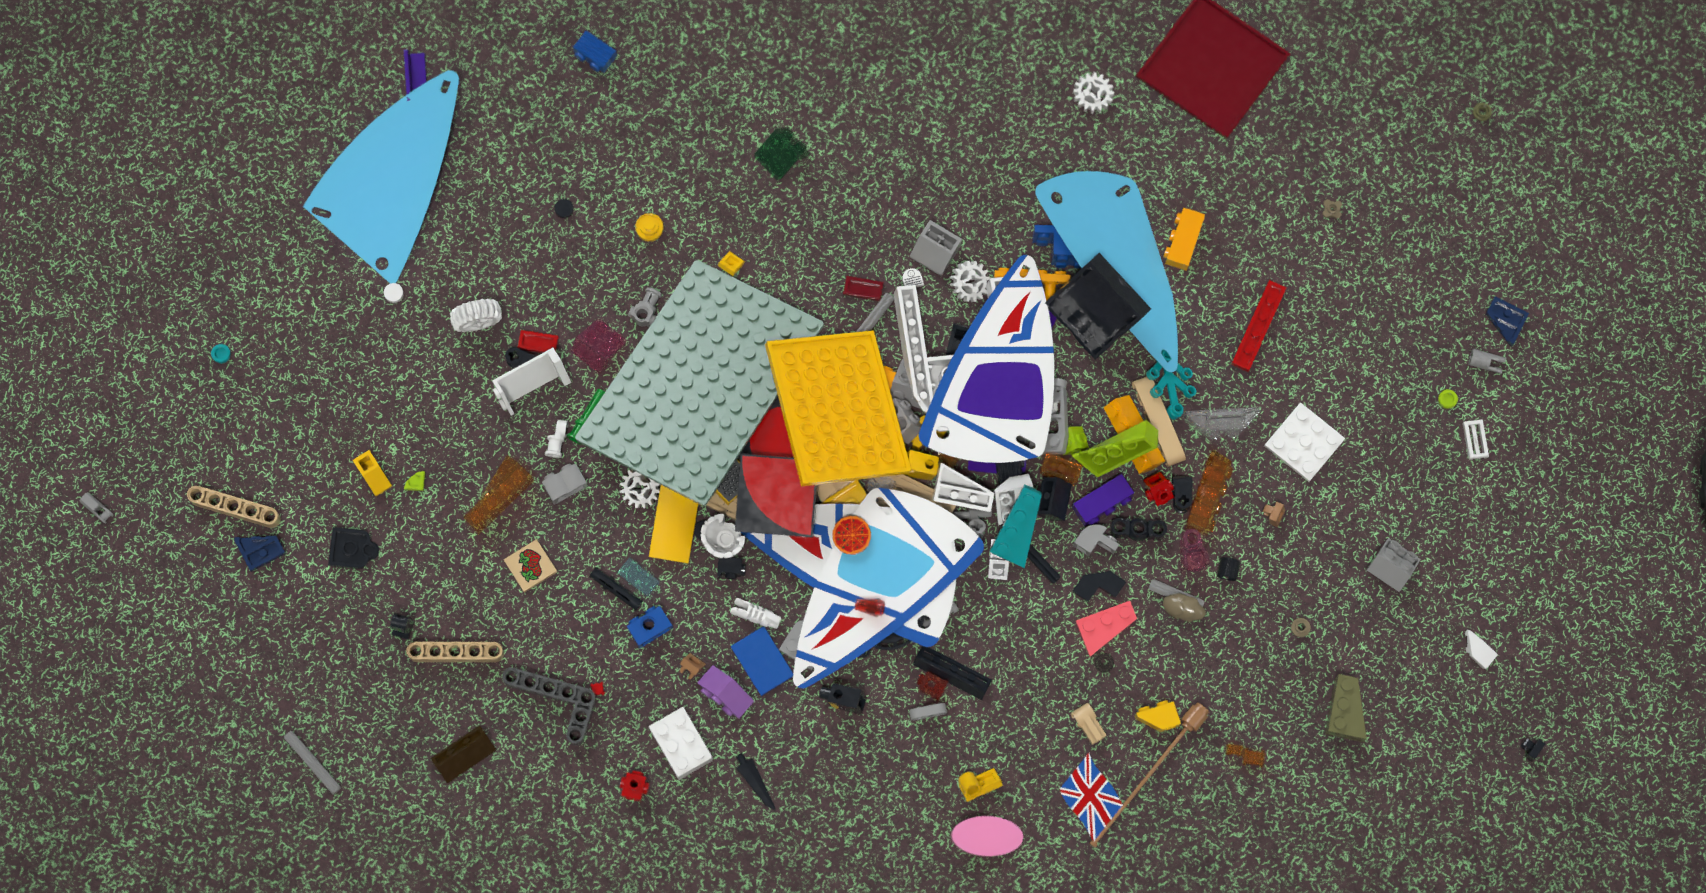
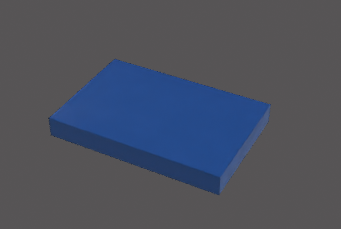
[730,626,793,696]

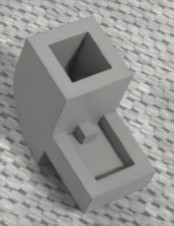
[1073,525,1119,556]

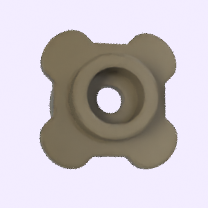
[1323,199,1342,219]

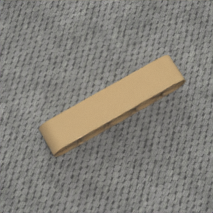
[1132,377,1186,467]
[187,486,281,528]
[406,642,504,662]

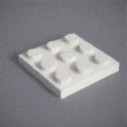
[1264,402,1345,482]

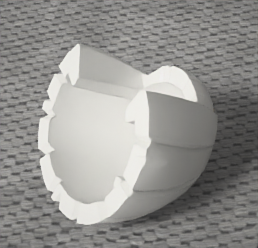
[701,514,745,558]

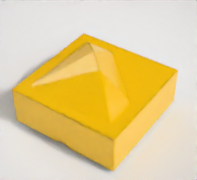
[718,251,745,276]

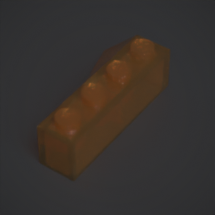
[1185,450,1233,536]
[463,455,534,535]

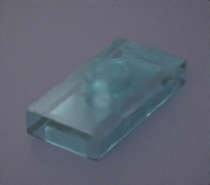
[617,558,660,597]

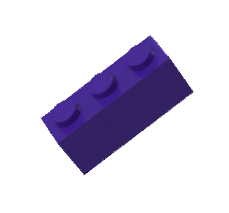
[1072,474,1134,526]

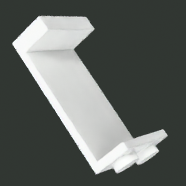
[492,348,571,415]

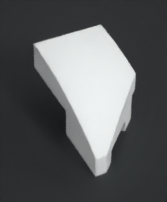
[1465,630,1498,669]

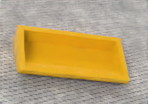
[649,485,699,564]

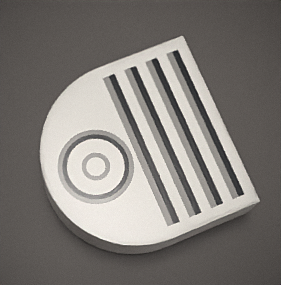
[903,268,924,287]

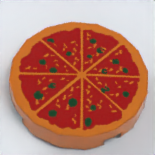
[832,516,871,555]

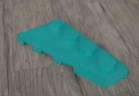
[990,484,1042,568]

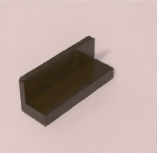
[430,725,496,783]

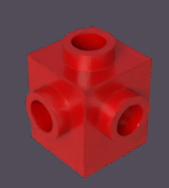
[1143,472,1174,506]
[620,771,650,802]

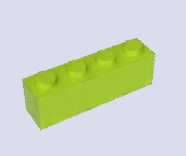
[1073,420,1159,478]

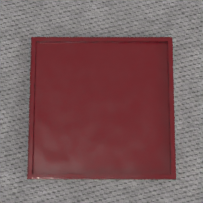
[1135,0,1291,139]

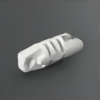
[730,598,781,629]

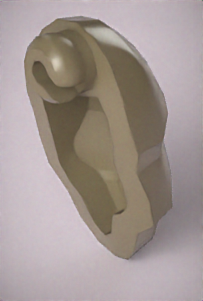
[1163,593,1206,622]

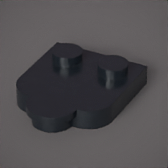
[328,527,379,569]

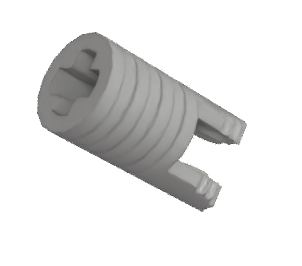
[1468,349,1506,374]

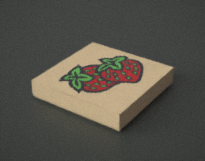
[504,539,557,593]

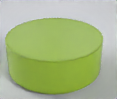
[1438,389,1458,409]

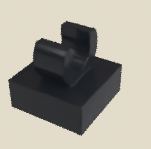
[1520,739,1546,762]

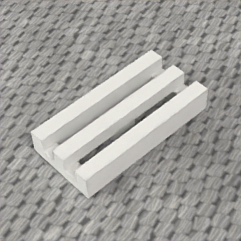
[1462,420,1489,460]

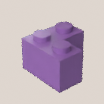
[697,665,754,718]

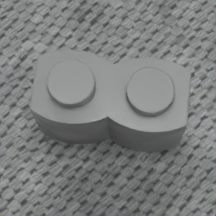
[542,464,588,505]

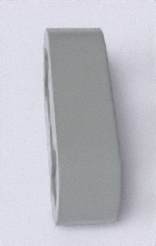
[909,703,947,721]

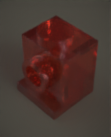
[917,671,948,701]

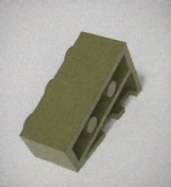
[1325,674,1367,742]

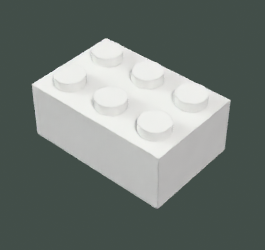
[649,707,713,780]

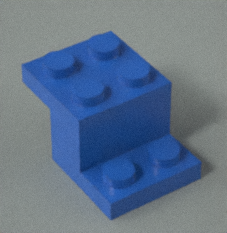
[1032,225,1082,269]

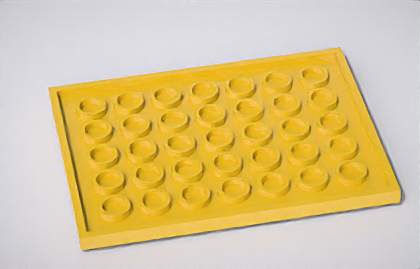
[765,330,912,487]

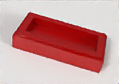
[518,330,559,353]

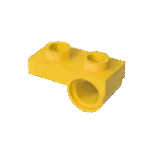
[958,768,1003,802]

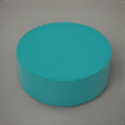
[211,344,231,364]

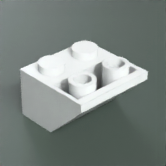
[994,474,1033,525]

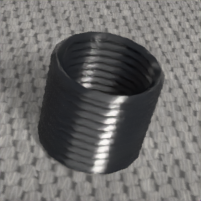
[1216,557,1241,581]

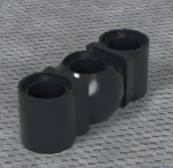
[1110,517,1167,542]

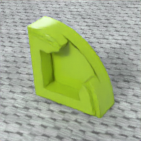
[404,471,425,491]

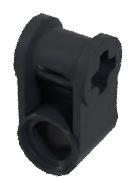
[505,347,536,368]
[1172,476,1193,514]

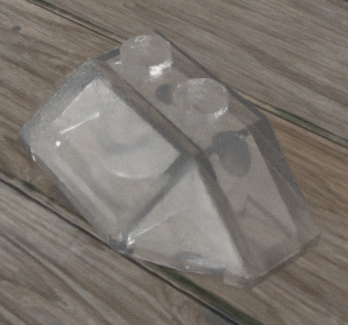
[1183,406,1261,439]

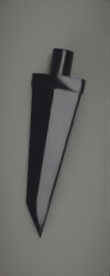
[736,753,776,810]

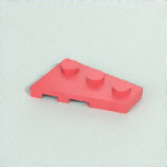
[1075,601,1137,657]

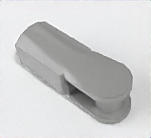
[79,492,113,524]

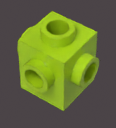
[1063,426,1089,457]

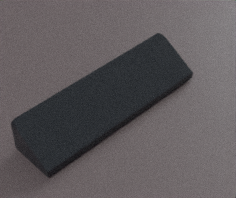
[913,646,992,700]

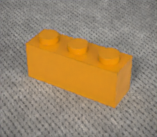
[1163,208,1205,271]

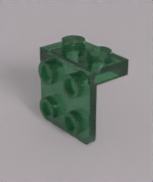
[754,127,810,180]

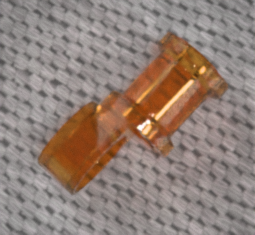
[1225,744,1265,768]

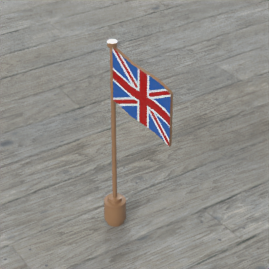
[1060,702,1209,848]

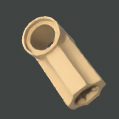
[1071,703,1107,745]

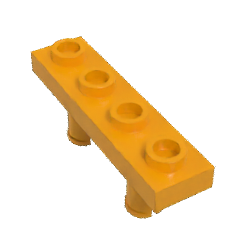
[994,268,1071,301]

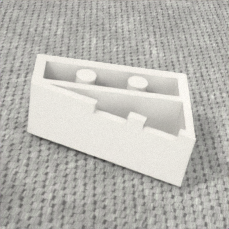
[932,462,994,512]

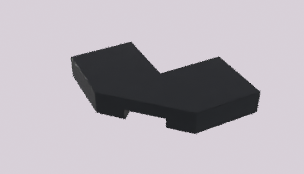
[1072,571,1126,603]

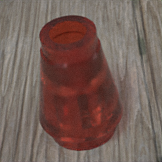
[855,598,885,617]

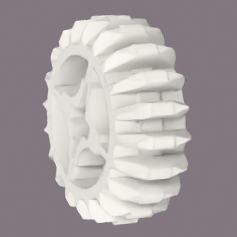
[450,299,502,332]

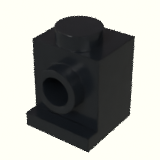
[717,557,746,580]

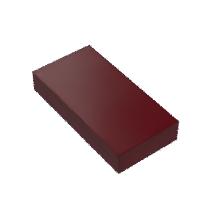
[843,276,884,301]

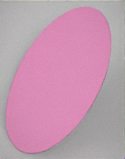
[951,816,1023,856]

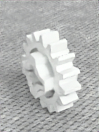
[1073,73,1114,114]
[950,261,990,302]
[620,469,661,508]

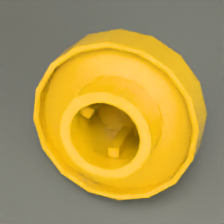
[636,213,663,242]

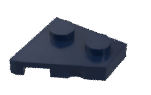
[1485,296,1529,346]
[233,536,286,572]

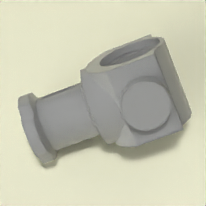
[628,287,662,327]

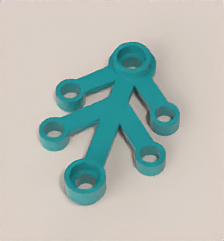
[1146,350,1196,420]

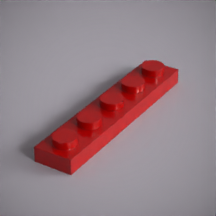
[1231,280,1286,372]

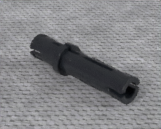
[589,567,643,611]

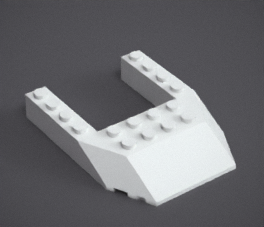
[893,277,1003,432]

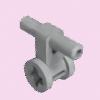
[953,509,992,540]

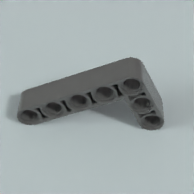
[502,668,596,746]

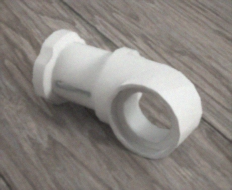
[545,420,569,458]

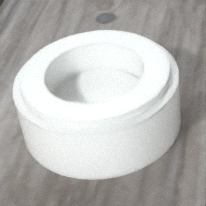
[384,283,404,303]

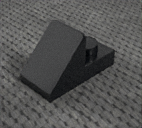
[946,323,969,356]

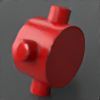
[590,682,606,696]

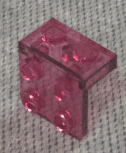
[571,319,627,374]

